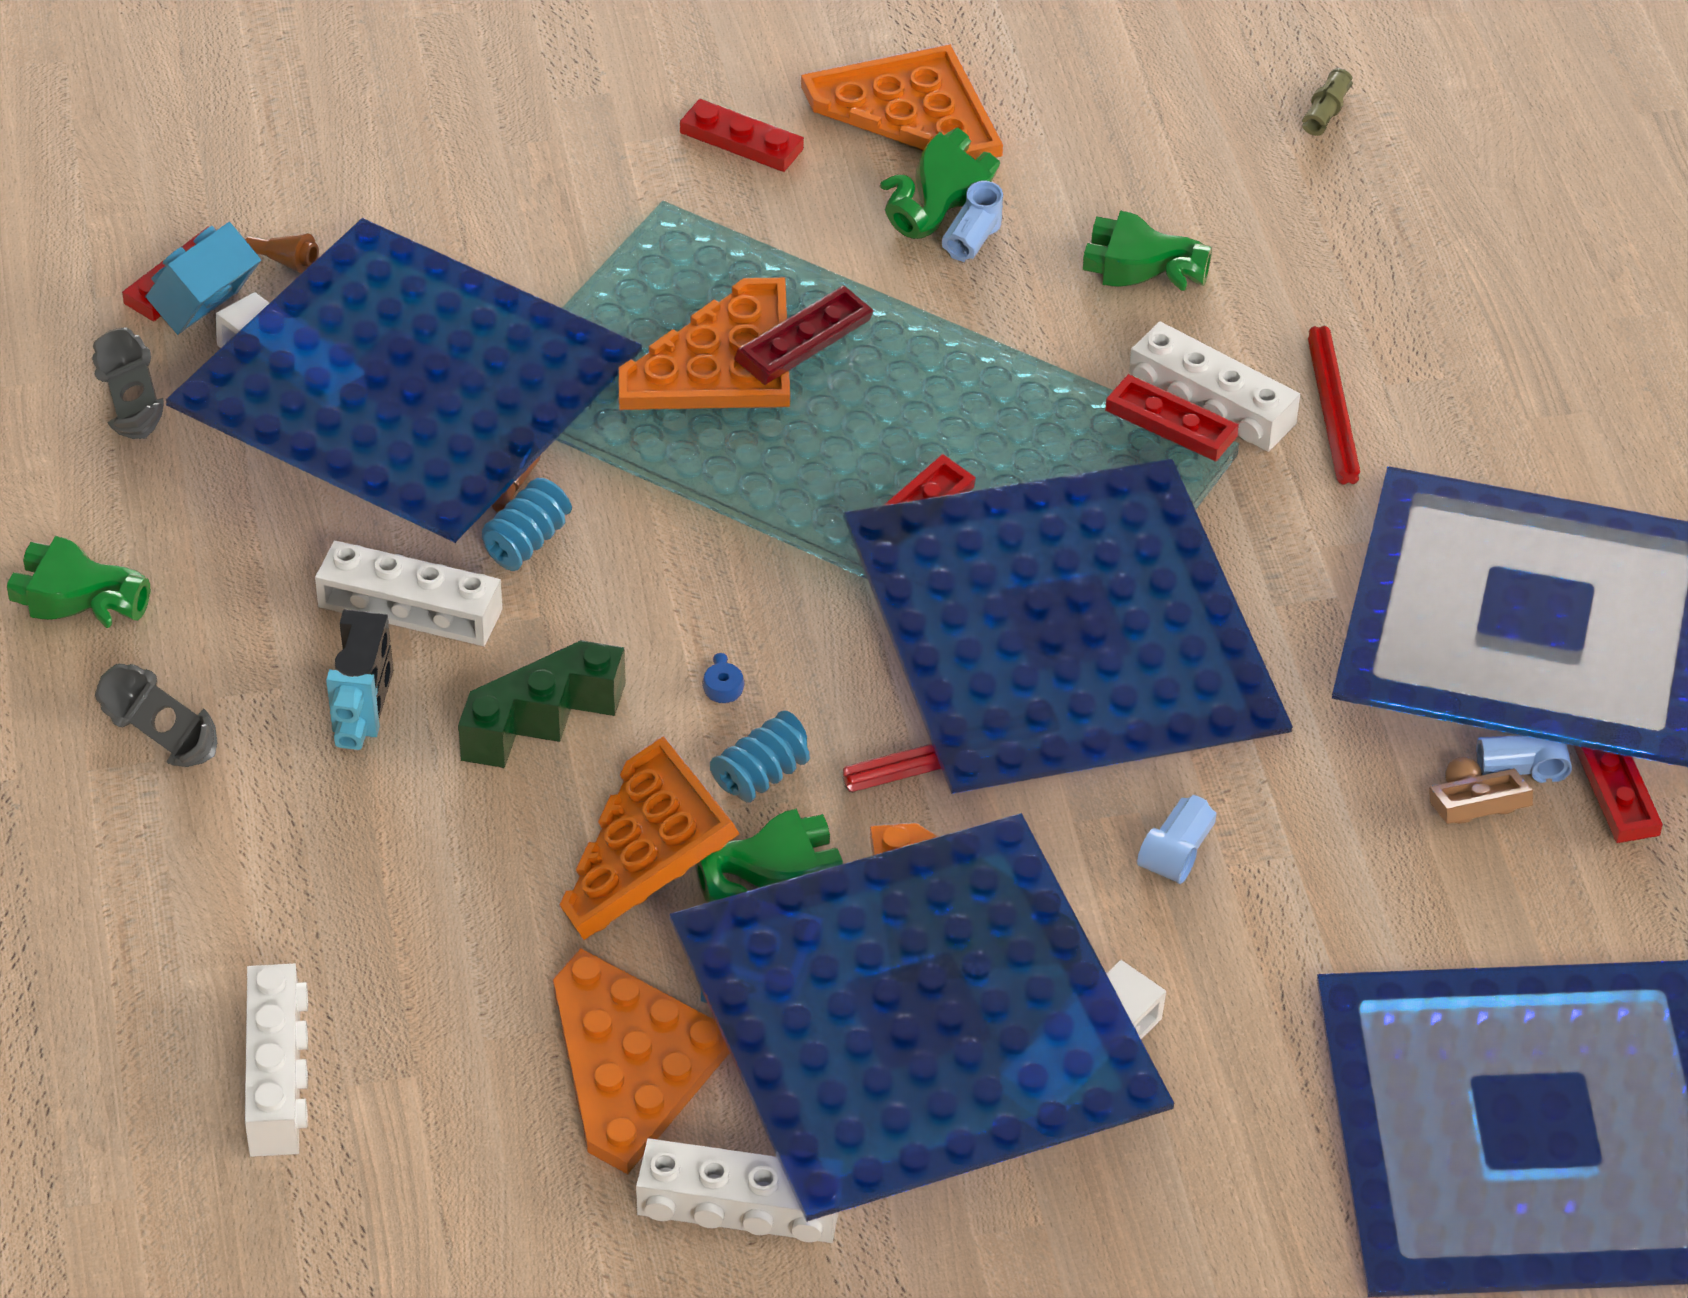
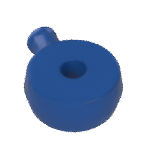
[702,653,745,703]

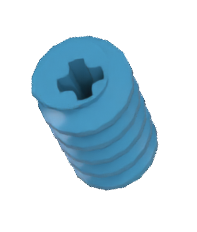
[482,478,572,571]
[710,710,810,803]

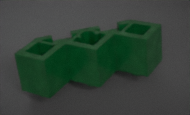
[458,640,626,768]

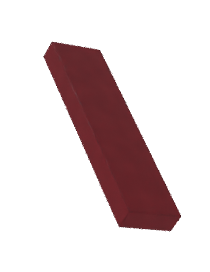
[734,285,874,385]

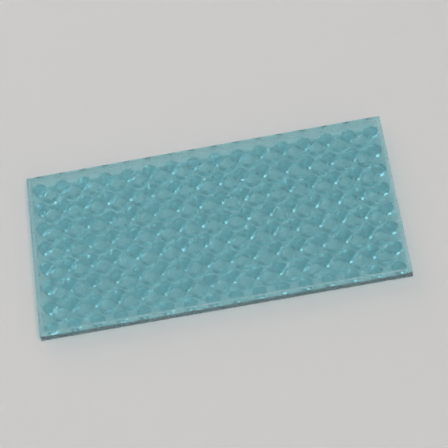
[480,201,1239,671]

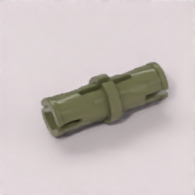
[1302,68,1353,136]

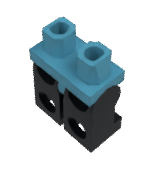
[326,609,394,750]

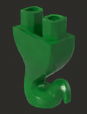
[880,127,1000,239]
[1082,210,1212,291]
[7,536,151,628]
[695,808,843,906]

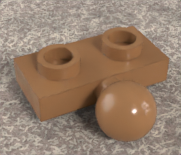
[1429,757,1533,824]

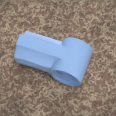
[942,181,1003,262]
[1476,723,1572,783]
[1137,795,1216,884]

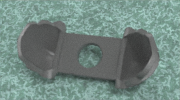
[92,327,164,439]
[95,664,218,767]

